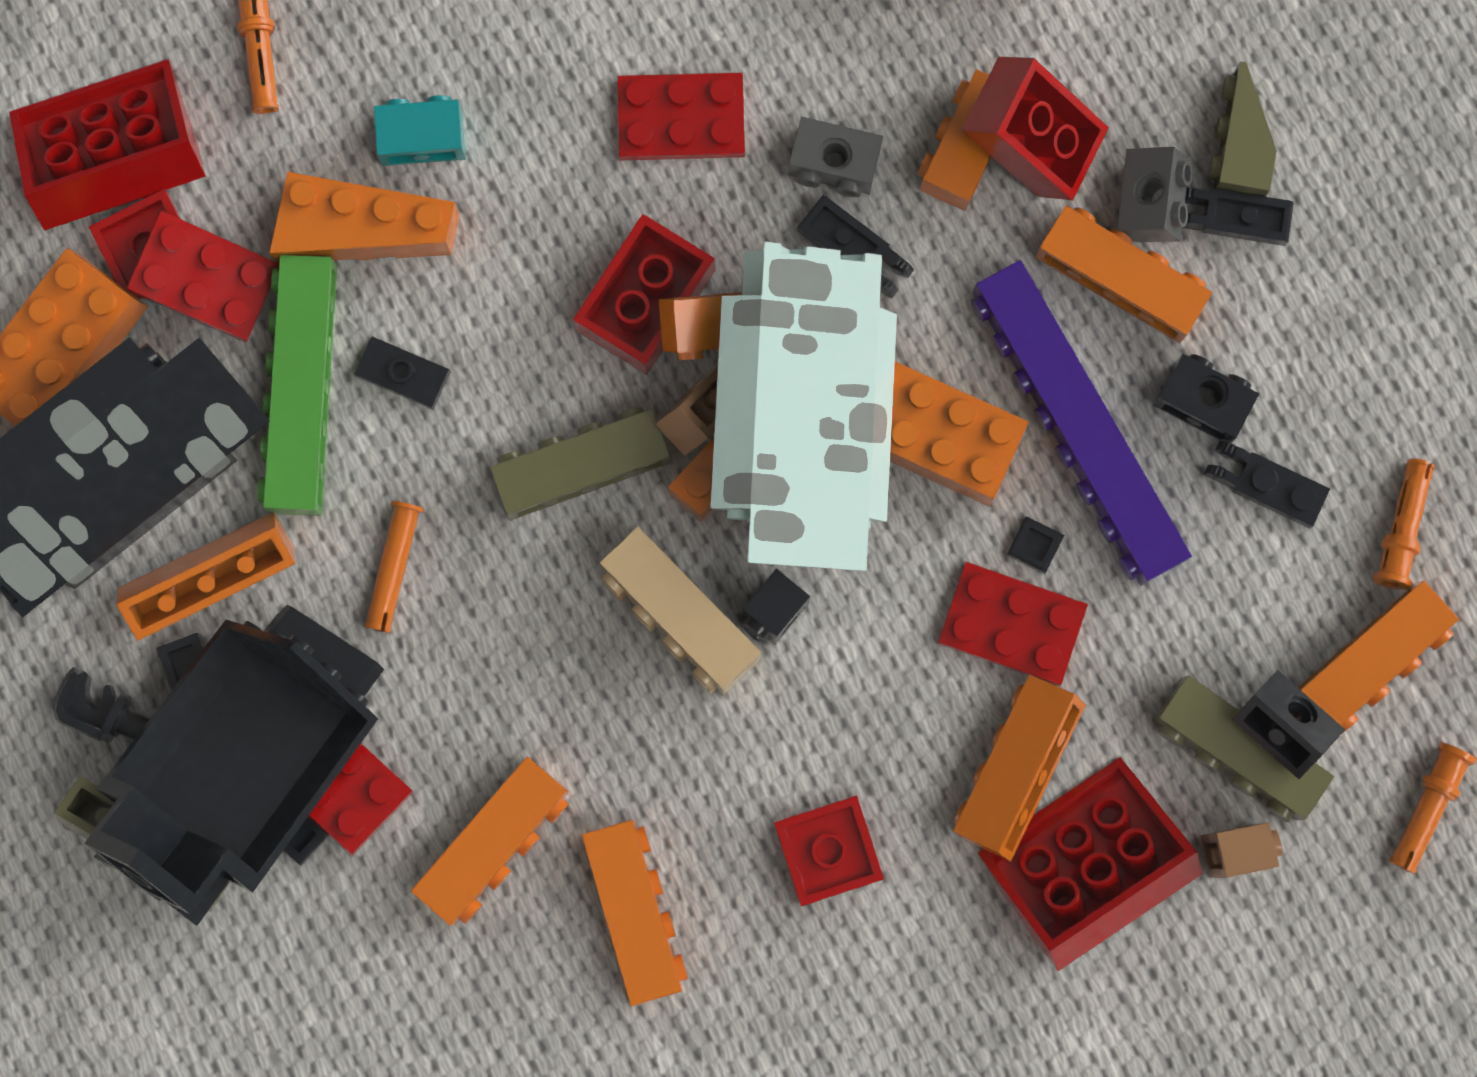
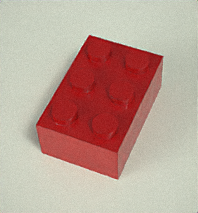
[961,56,1109,201]
[573,214,715,375]

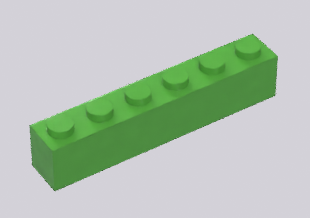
[257,255,337,516]

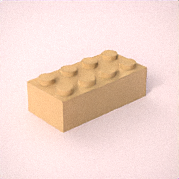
[600,526,761,696]

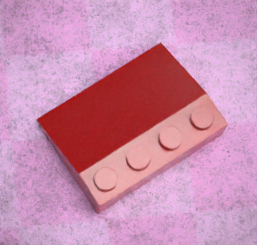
[9,59,206,231]
[977,757,1203,971]

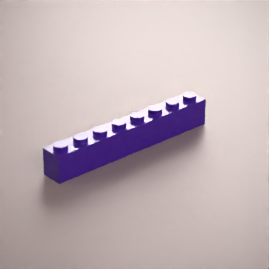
[971,260,1192,586]

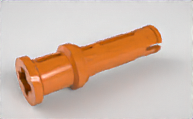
[237,0,279,114]
[1372,458,1435,590]
[1388,742,1477,874]

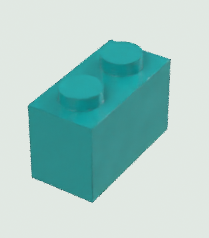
[374,95,466,166]

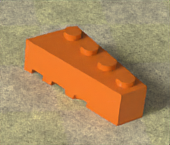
[270,172,460,264]

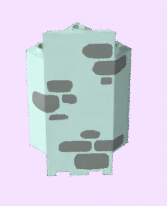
[711,242,897,571]

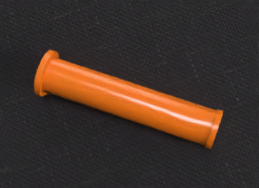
[363,501,425,633]

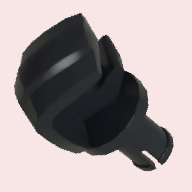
[53,667,149,744]

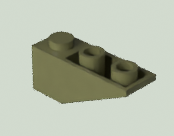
[1208,61,1277,197]

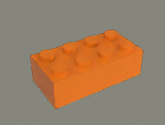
[0,248,149,426]
[890,361,1029,506]

